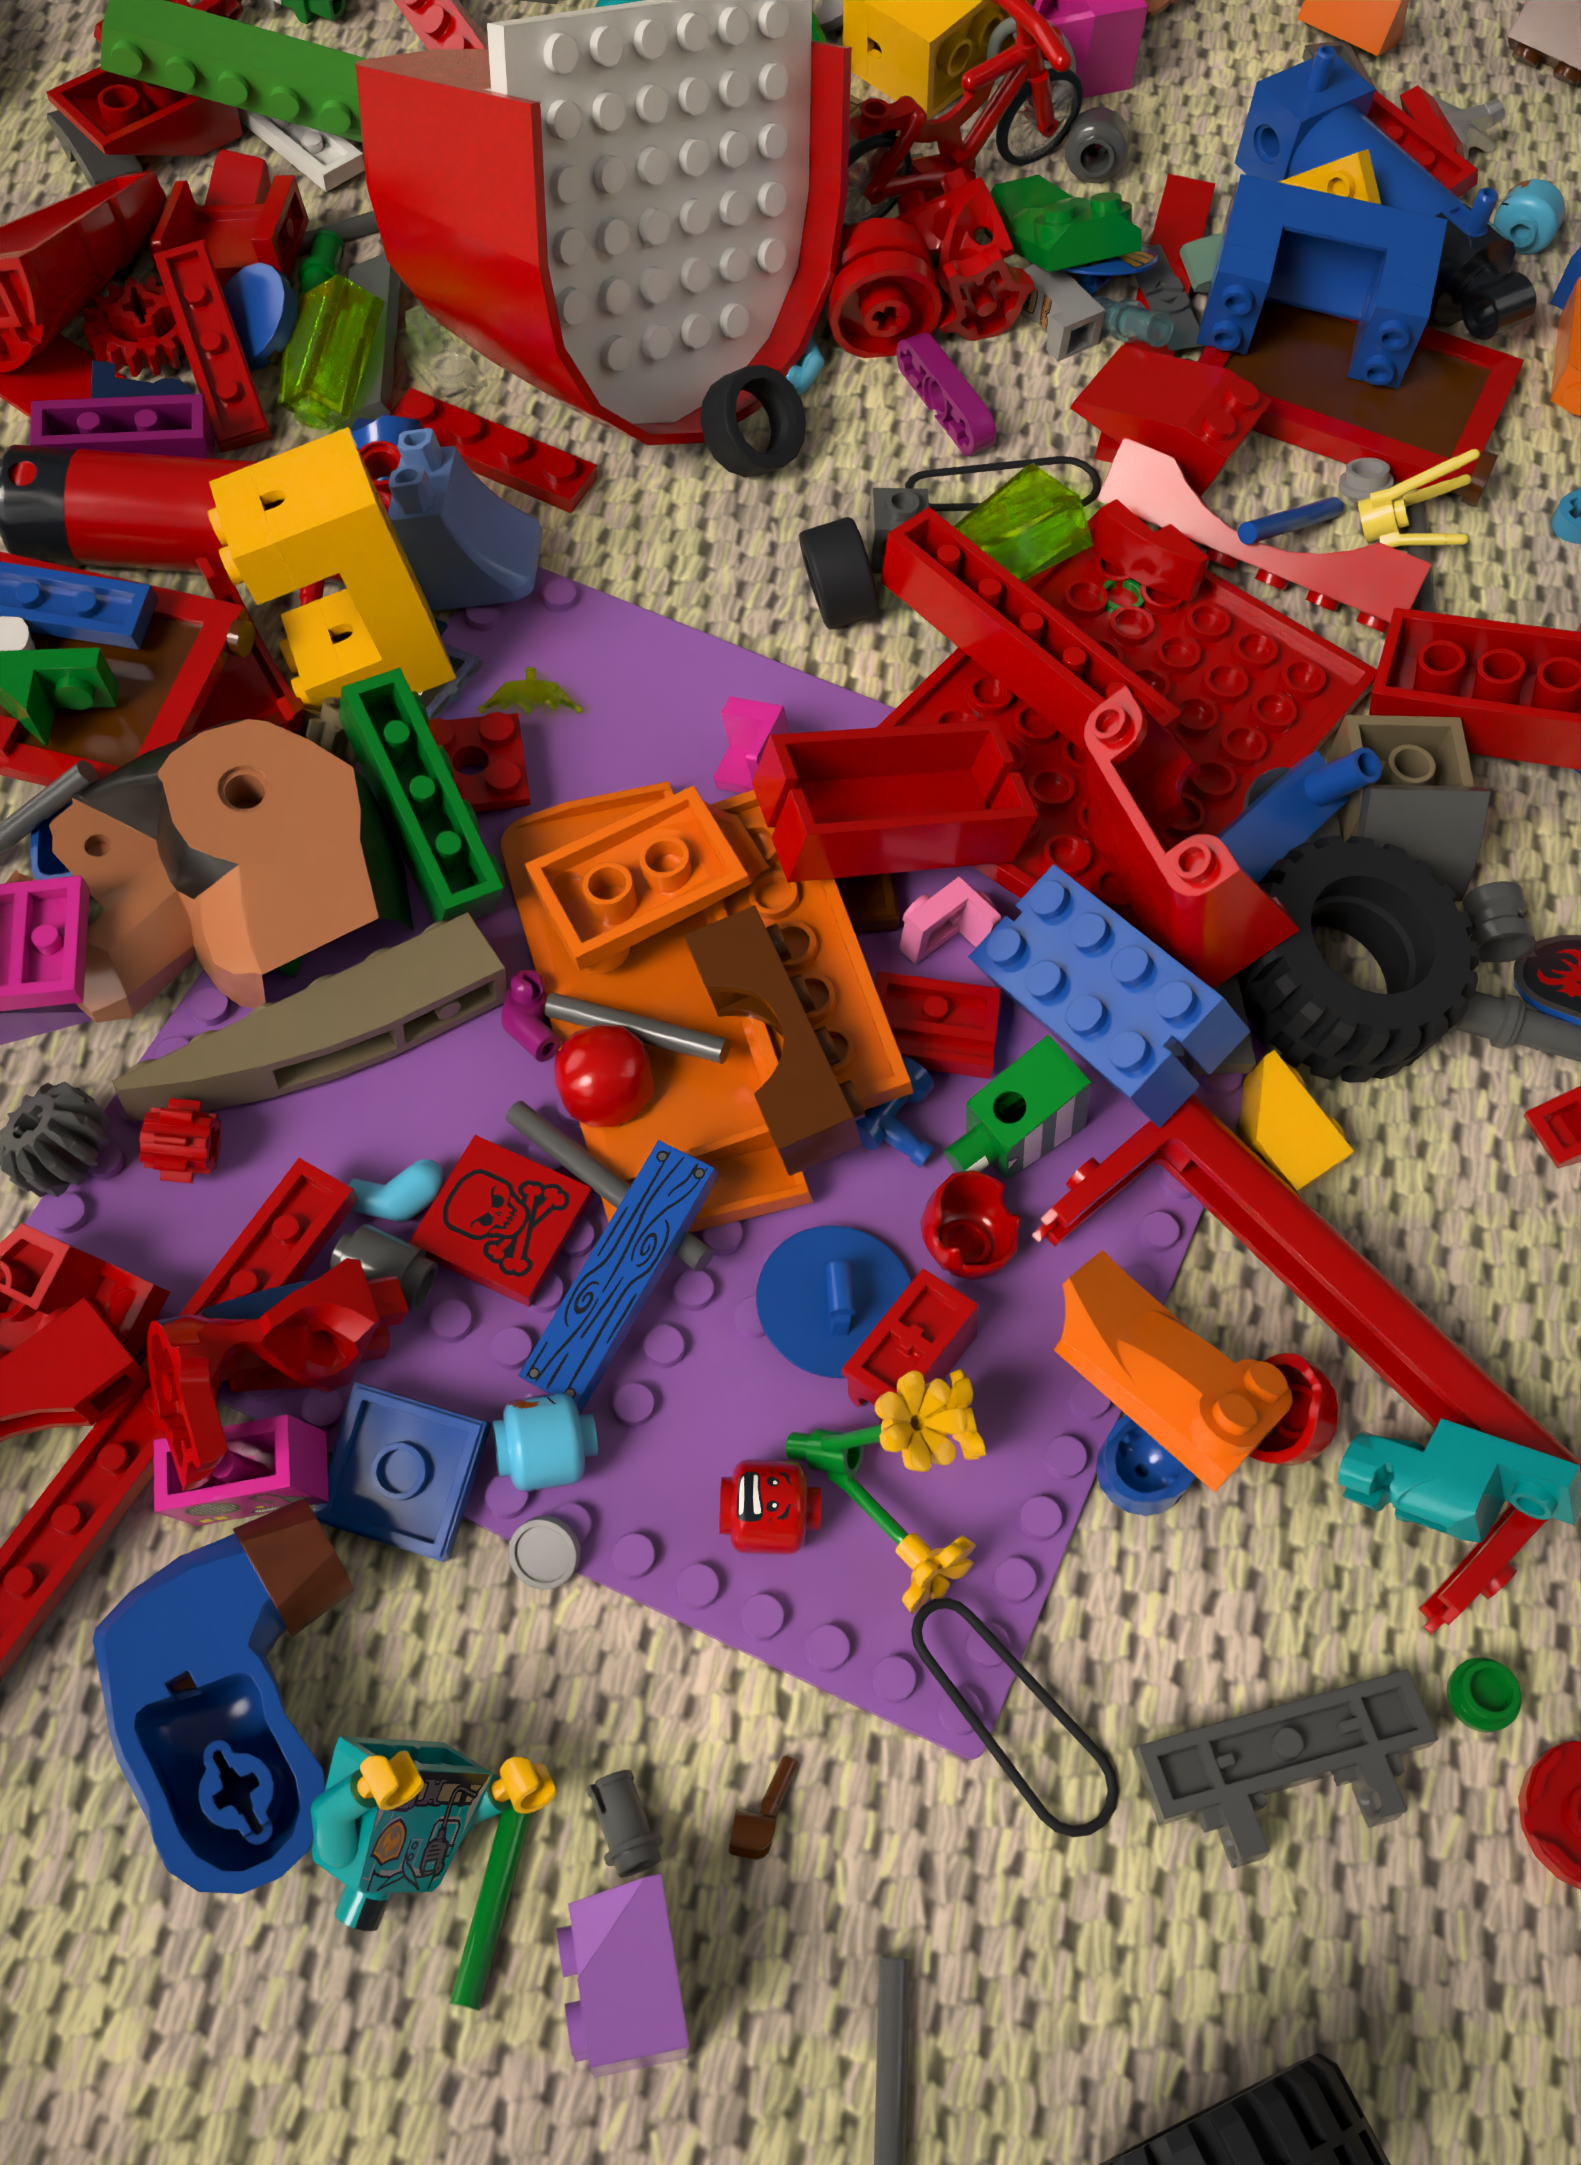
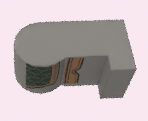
[1020,263,1106,362]

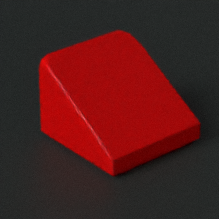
[204,149,271,205]

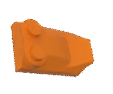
[525,785,770,974]
[1053,1250,1293,1492]

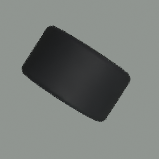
[799,517,880,629]

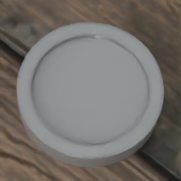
[508,1516,581,1590]

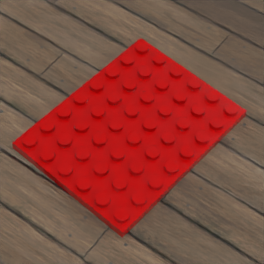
[876,509,1377,940]

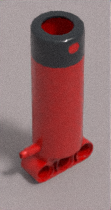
[0,441,401,606]

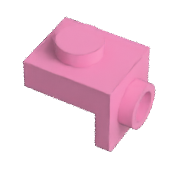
[899,876,1001,965]

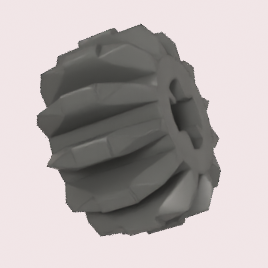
[0,1082,112,1197]

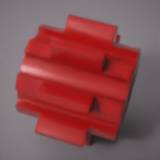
[139,1098,222,1184]

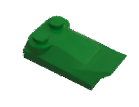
[984,175,1142,272]

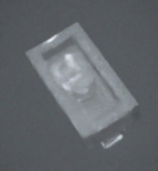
[395,305,488,406]

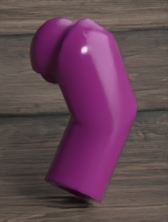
[501,970,561,1062]

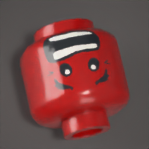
[719,1460,821,1555]

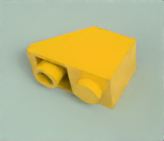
[1238,1050,1354,1194]

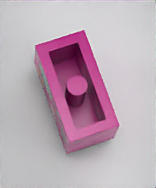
[153,1414,329,1526]

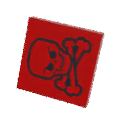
[409,1135,593,1307]

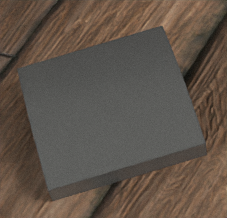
[1358,784,1491,901]

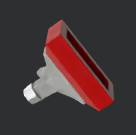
[1400,85,1506,160]

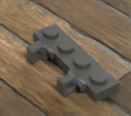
[1133,1669,1439,1869]

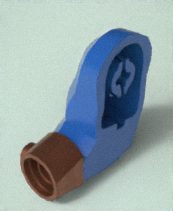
[93,1499,354,1894]

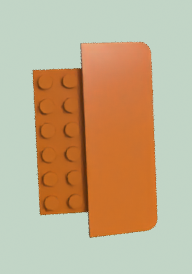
[500,781,913,1232]

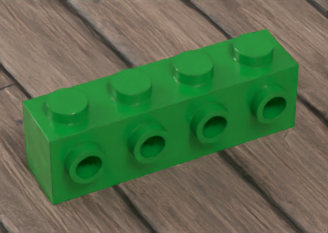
[339,668,505,923]

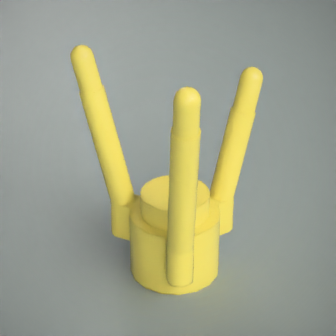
[1358,449,1480,548]

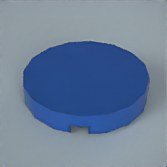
[223,262,298,372]

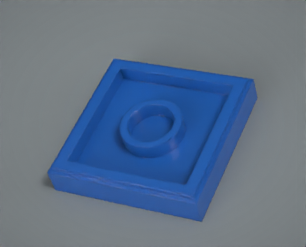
[313,1382,492,1562]

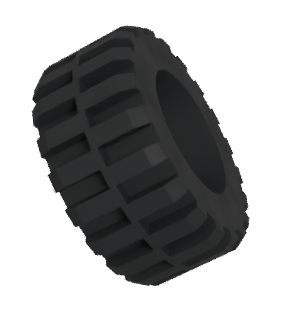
[1237,836,1479,1083]
[1099,2052,1391,2165]

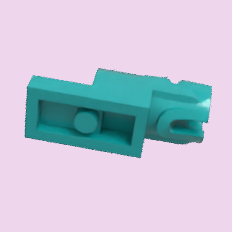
[1338,1418,1581,1543]

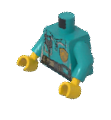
[310,1736,557,1931]

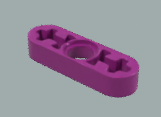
[896,332,996,456]

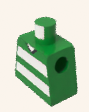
[944,1034,1091,1179]

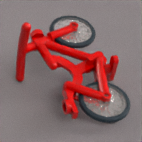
[842,0,1083,231]

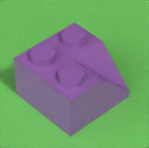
[556,1873,689,2078]

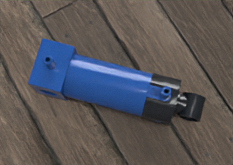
[1234,45,1537,340]

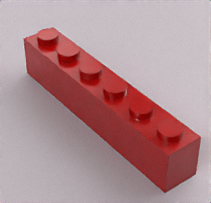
[881,507,1183,752]

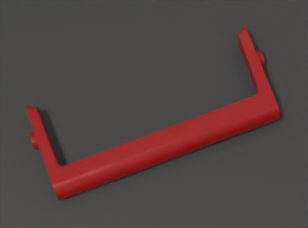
[1032,1093,1581,1635]

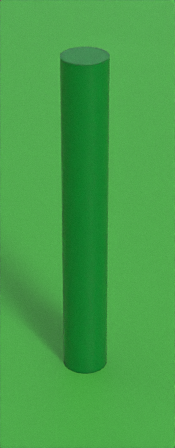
[449,1800,532,2011]

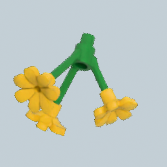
[785,1368,986,1614]

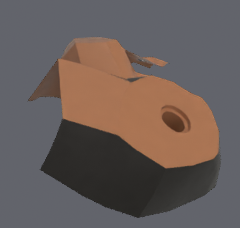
[6,719,414,1023]

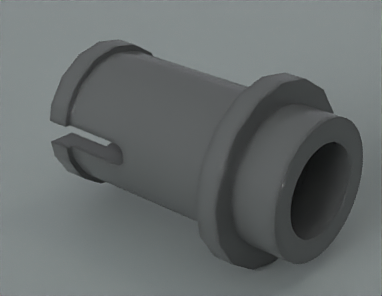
[586,1770,663,1878]

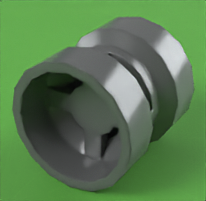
[1462,881,1536,962]

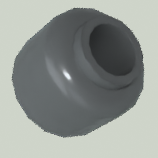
[1065,107,1129,183]

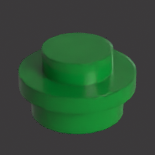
[1446,1658,1521,1733]

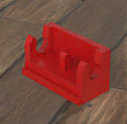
[842,1268,979,1423]

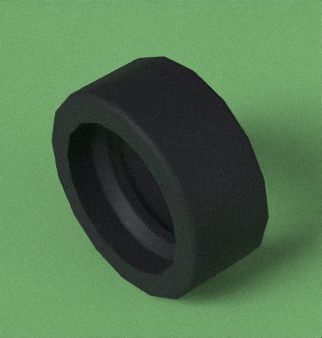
[700,365,806,478]

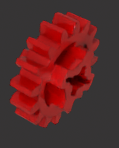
[83,276,187,377]

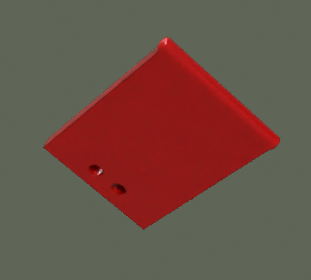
[0,333,126,418]

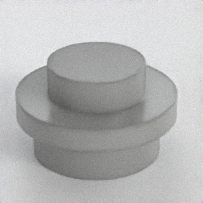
[1339,458,1394,504]

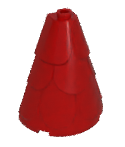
[0,170,167,373]

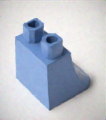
[388,428,543,611]

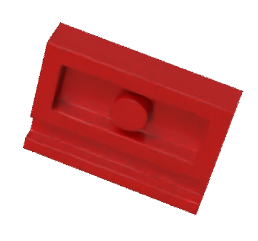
[874,971,1001,1079]

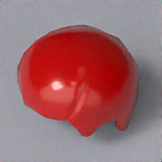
[554,1024,655,1127]
[920,1170,1021,1280]

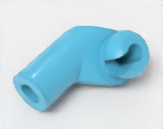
[786,335,825,396]
[349,1159,445,1222]

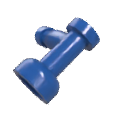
[855,1055,935,1168]

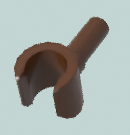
[728,1756,799,1860]

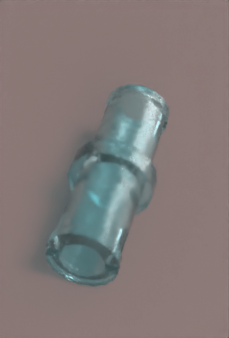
[1093,295,1174,348]

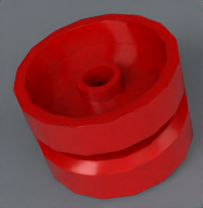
[825,218,943,358]

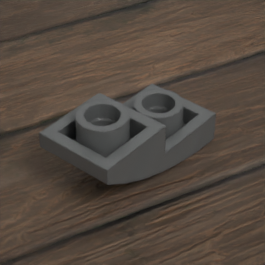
[47,110,142,187]

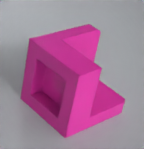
[713,696,790,793]

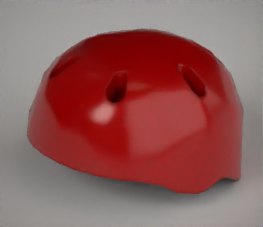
[1250,1353,1340,1466]

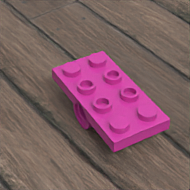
[0,876,90,1011]

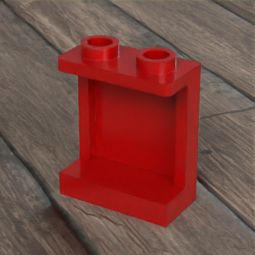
[149,175,309,286]

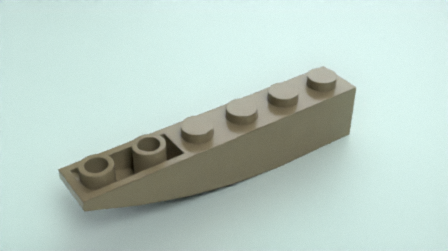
[112,912,507,1122]

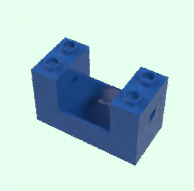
[1196,174,1448,389]

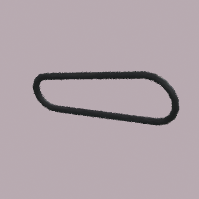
[905,456,1101,512]
[911,1598,1119,1837]

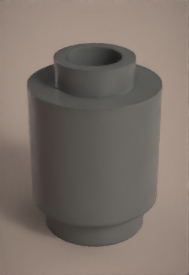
[330,1224,438,1313]

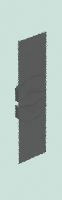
[1134,244,1203,351]

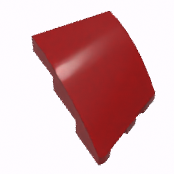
[0,1223,171,1359]

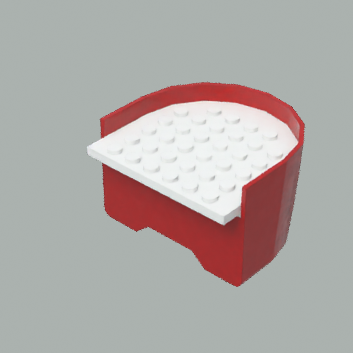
[355,0,852,445]

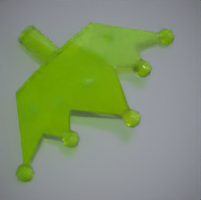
[477,667,583,715]

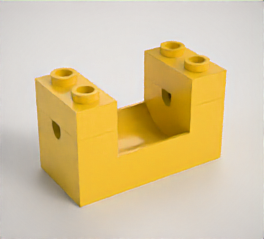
[842,0,1036,120]
[207,427,457,712]

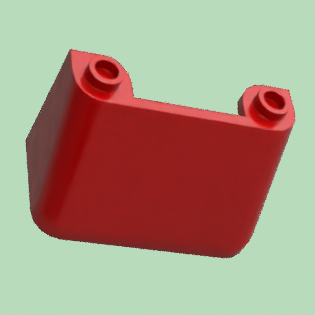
[1084,685,1300,988]

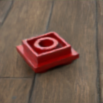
[428,712,531,812]

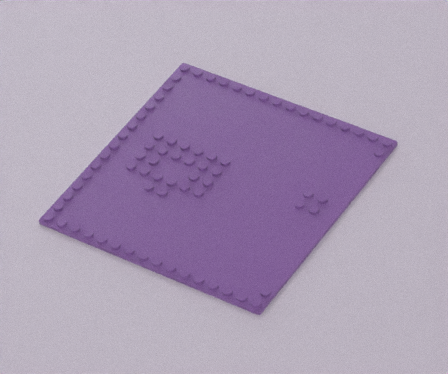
[24,566,1317,1760]

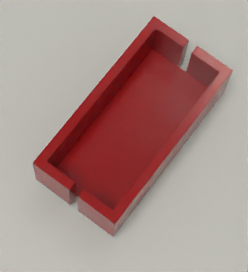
[752,720,1039,883]

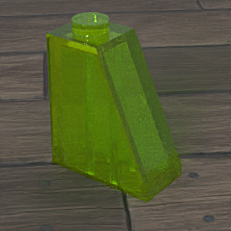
[277,274,385,429]
[954,463,1093,581]

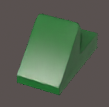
[0,648,119,746]

